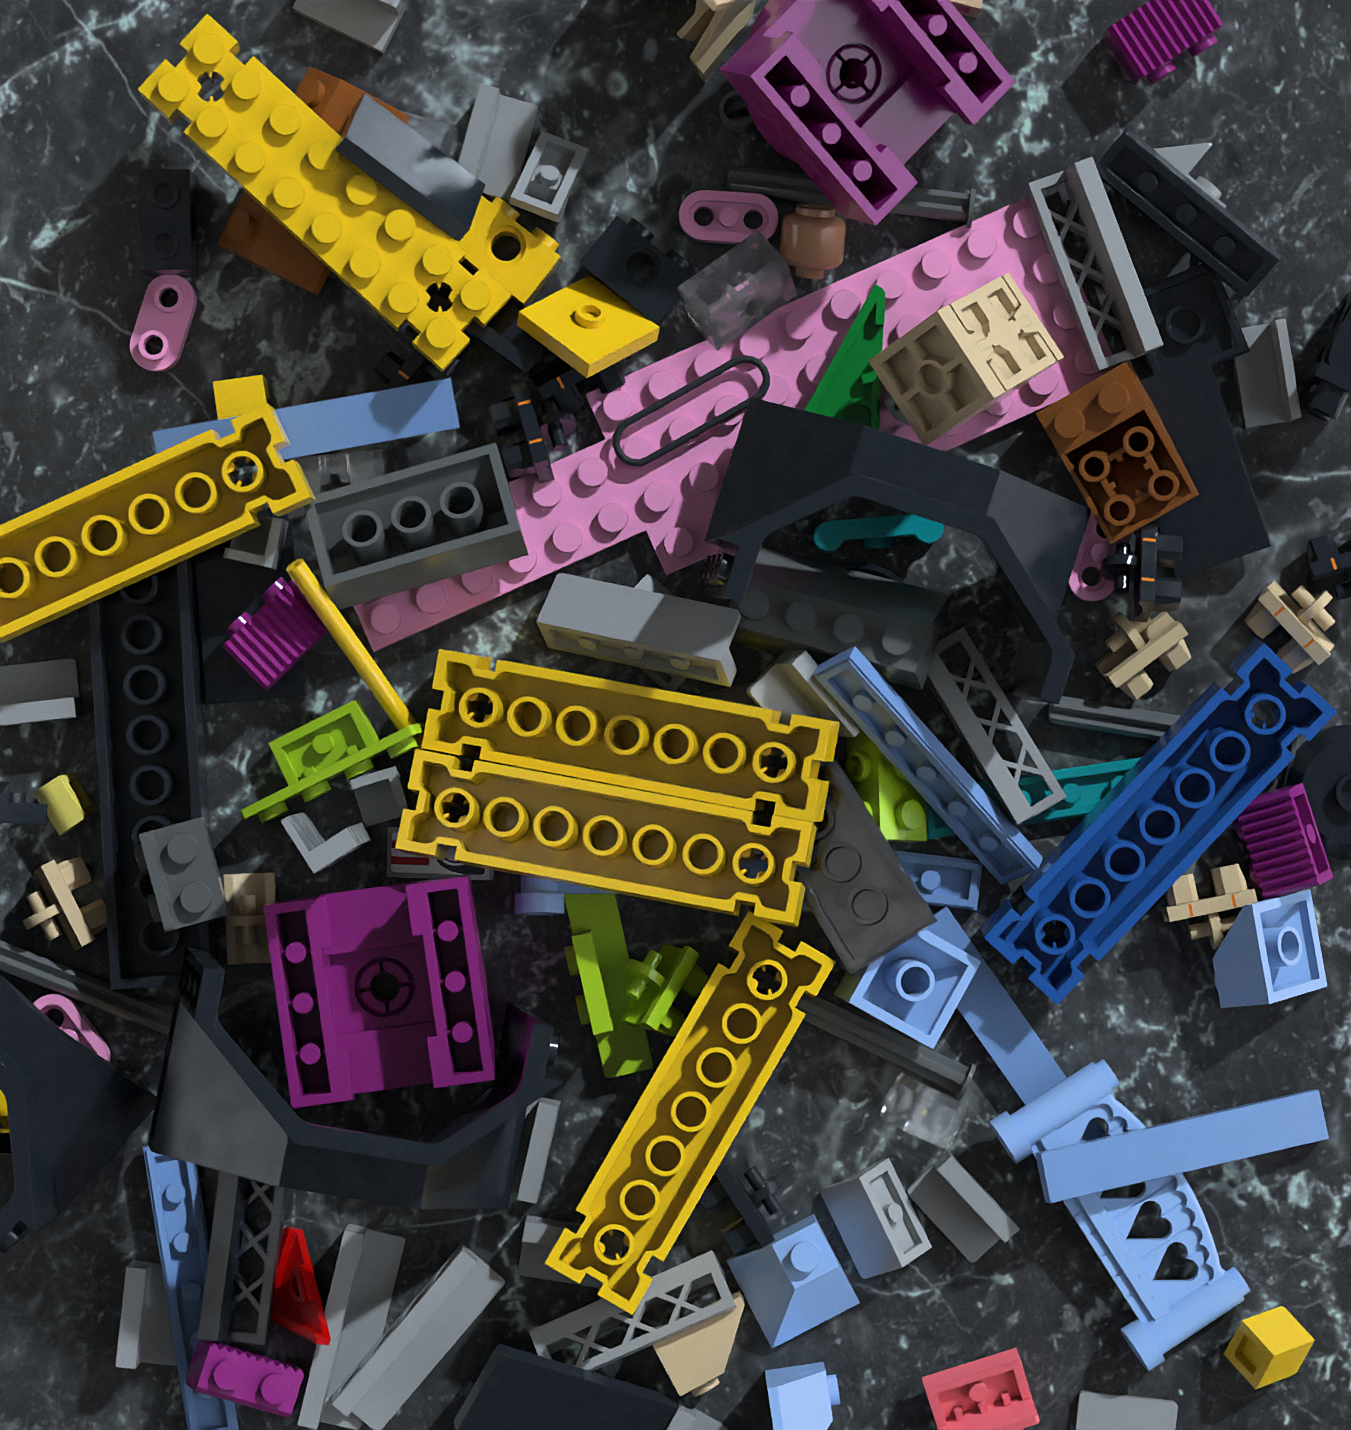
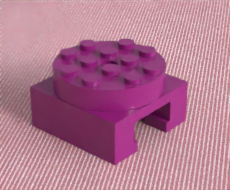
[719,0,1015,226]
[263,874,498,1108]

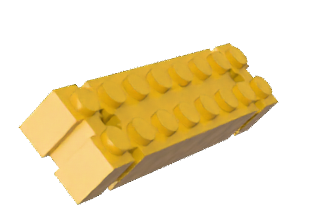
[138,14,512,373]
[0,403,316,643]
[421,649,840,822]
[395,749,817,927]
[545,911,836,1315]

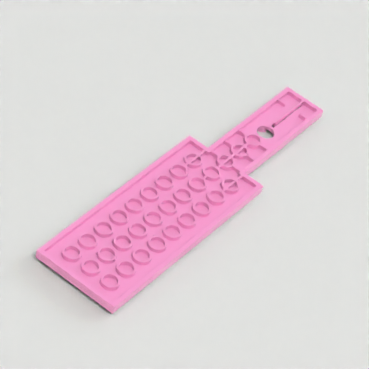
[353,197,1117,652]

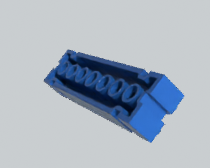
[980,638,1337,1005]

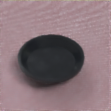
[1282,724,1351,860]

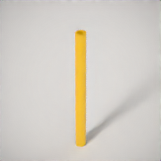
[286,559,438,753]

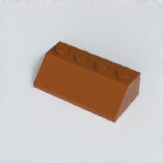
[217,66,411,296]

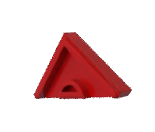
[271,1226,331,1346]

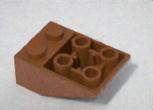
[1036,361,1199,544]

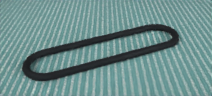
[612,355,770,466]

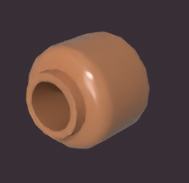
[779,204,847,279]

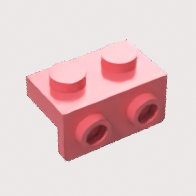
[921,1348,1040,1430]

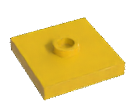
[517,275,660,378]

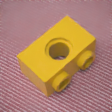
[449,196,562,308]

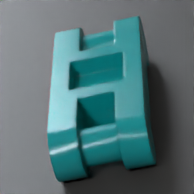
[812,514,944,553]

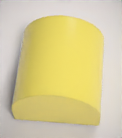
[33,772,98,836]

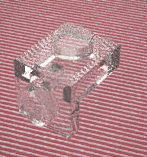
[880,1072,970,1150]

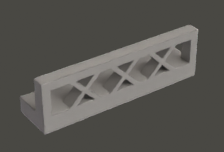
[1024,157,1164,373]
[925,627,1067,828]
[529,1251,737,1372]

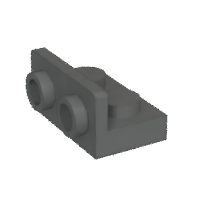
[134,817,230,932]

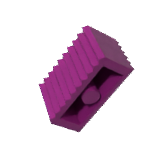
[1103,0,1224,86]
[222,577,329,690]
[1234,782,1333,899]
[185,1339,304,1418]

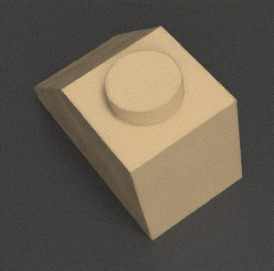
[653,1289,745,1397]

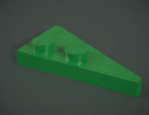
[805,284,885,430]

